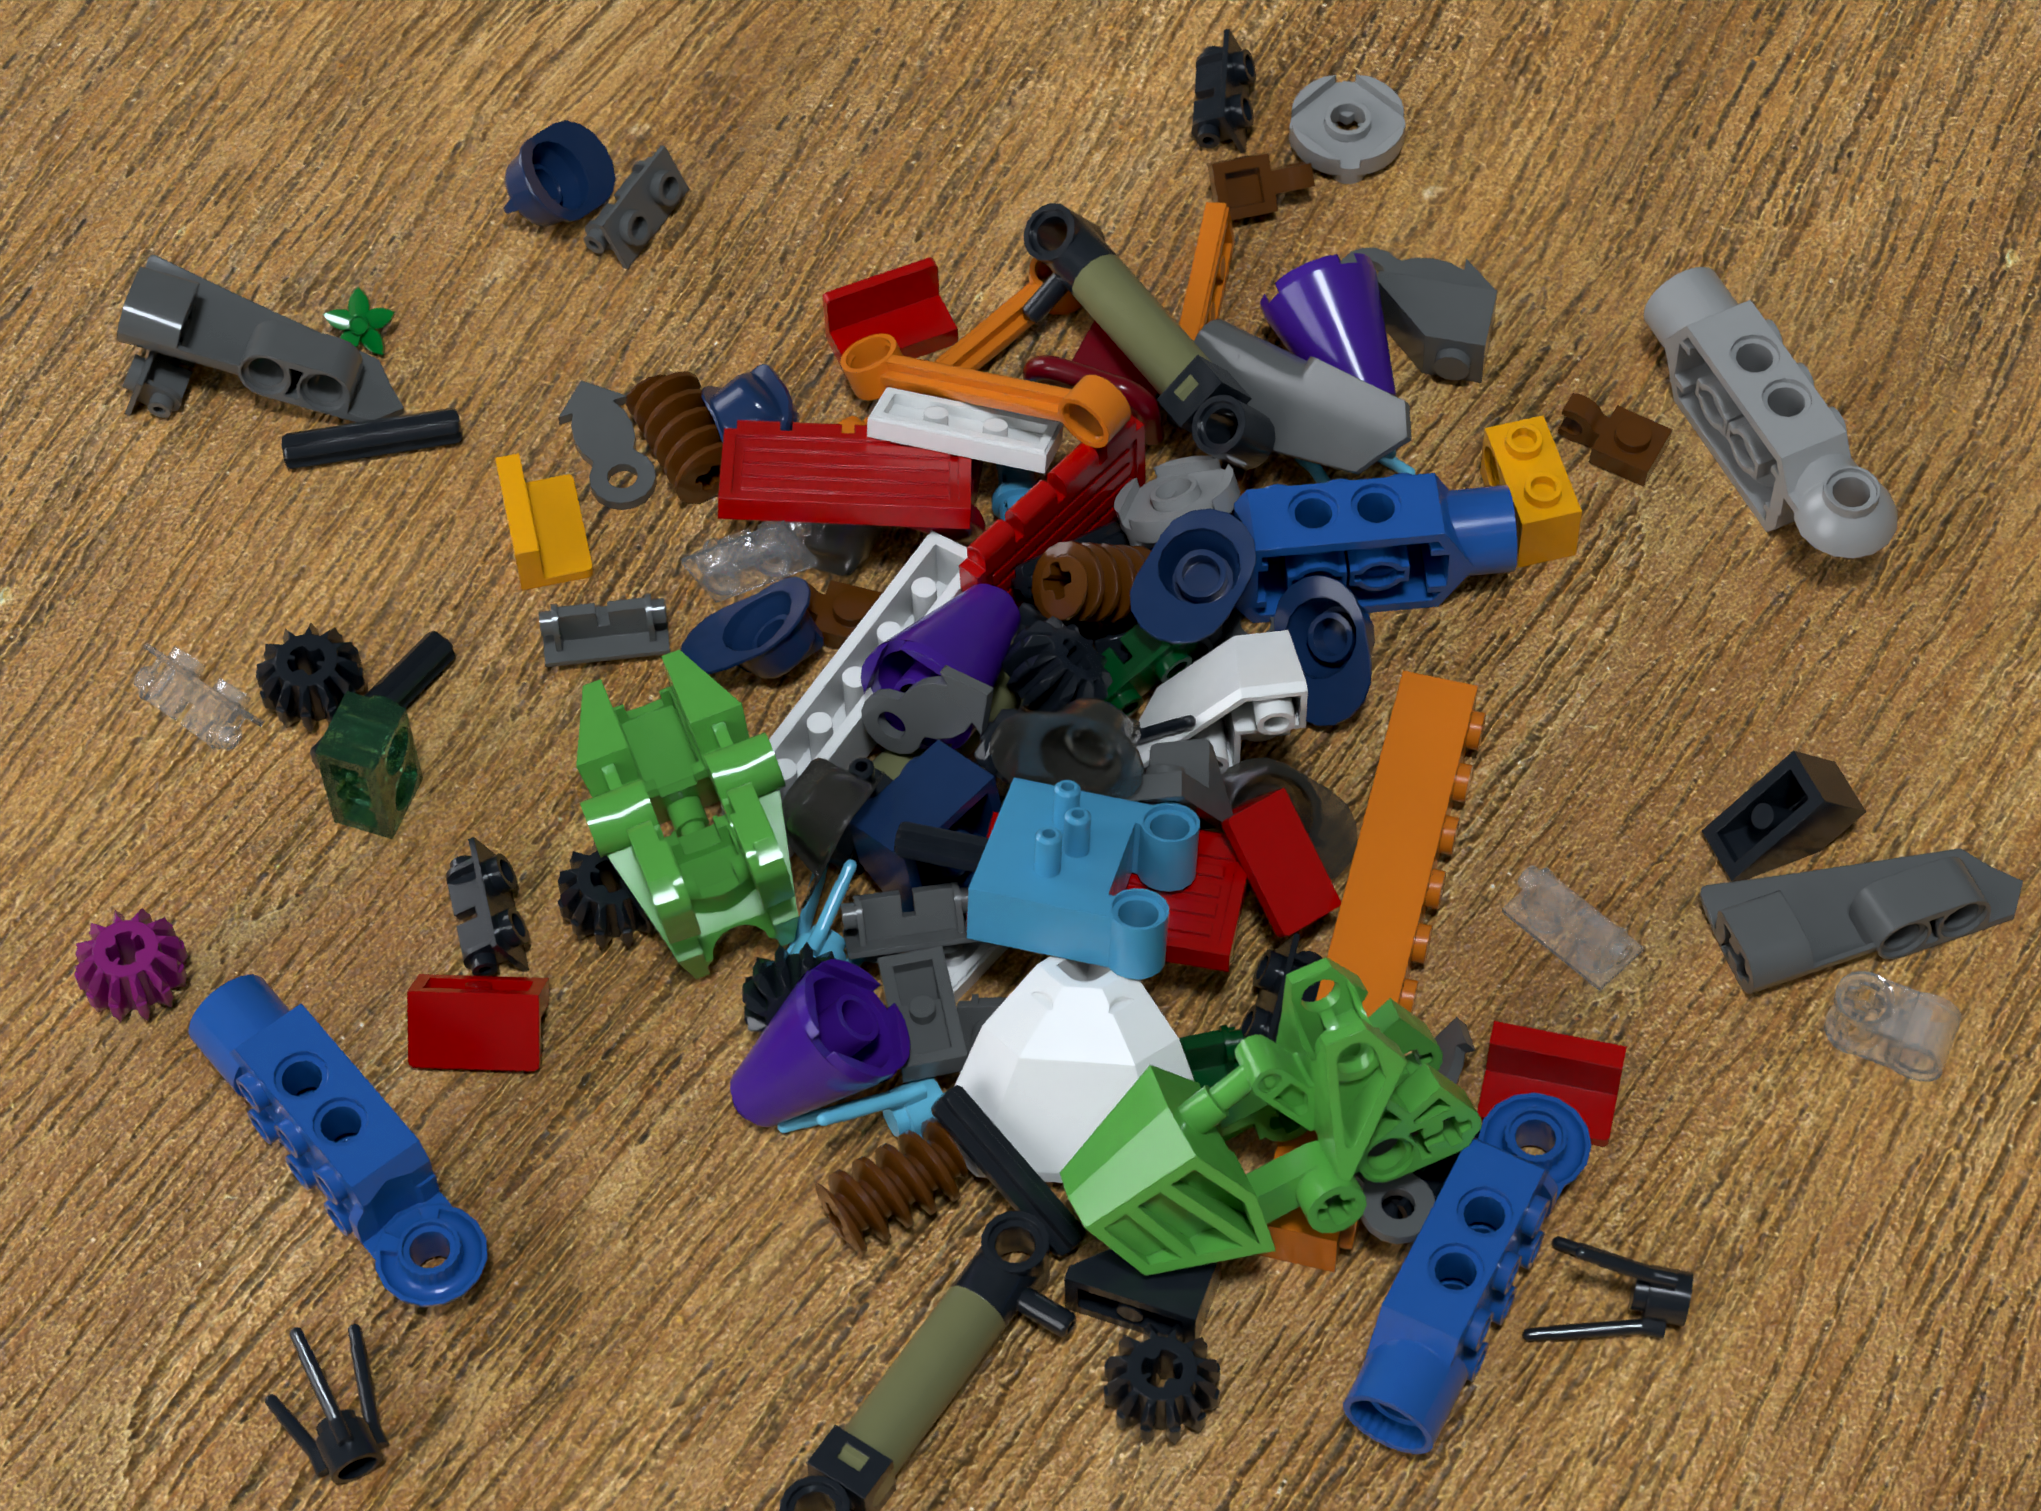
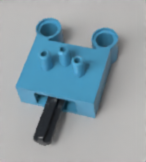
[894,777,1200,980]

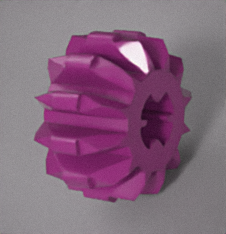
[74,908,188,1023]

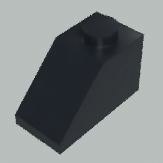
[1702,750,1866,882]
[1064,1248,1222,1344]

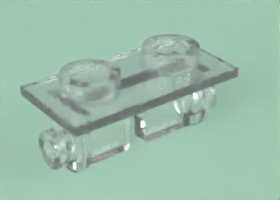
[681,520,818,603]
[134,643,264,751]
[1502,865,1644,991]

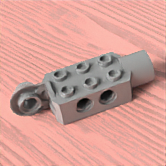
[1643,267,1898,559]

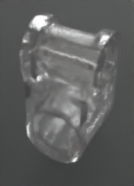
[1824,971,1962,1082]

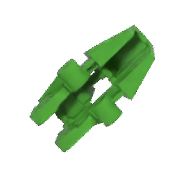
[576,650,799,979]
[1060,957,1481,1276]

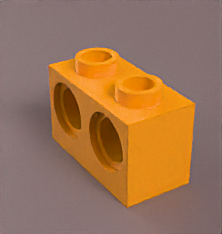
[1480,415,1582,568]

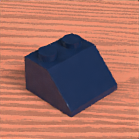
[848,739,1001,913]

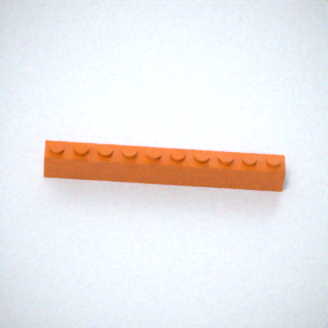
[1256,670,1486,1273]

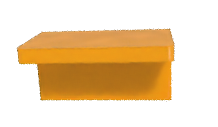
[495,453,594,591]

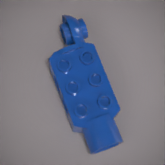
[1150,473,1517,623]
[189,975,487,1308]
[1343,1093,1592,1454]

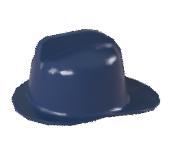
[503,120,616,227]
[702,364,800,443]
[1130,508,1256,644]
[1274,575,1375,726]
[681,577,824,679]

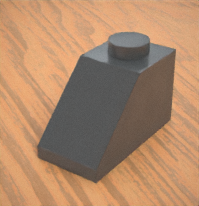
[1377,271,1498,383]

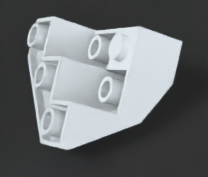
[1110,630,1308,791]
[950,956,1194,1183]

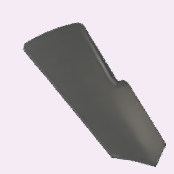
[117,255,404,422]
[1167,319,1412,475]
[1700,848,2023,994]

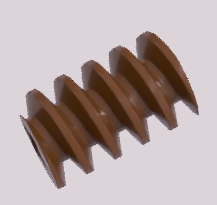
[626,371,723,504]
[1032,541,1152,624]
[816,1117,968,1255]

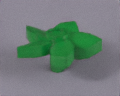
[323,287,396,355]

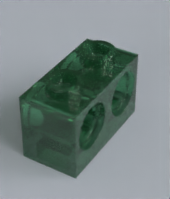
[315,691,423,839]

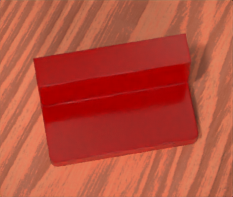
[822,257,958,381]
[1222,787,1341,938]
[407,974,549,1071]
[1477,1021,1627,1147]

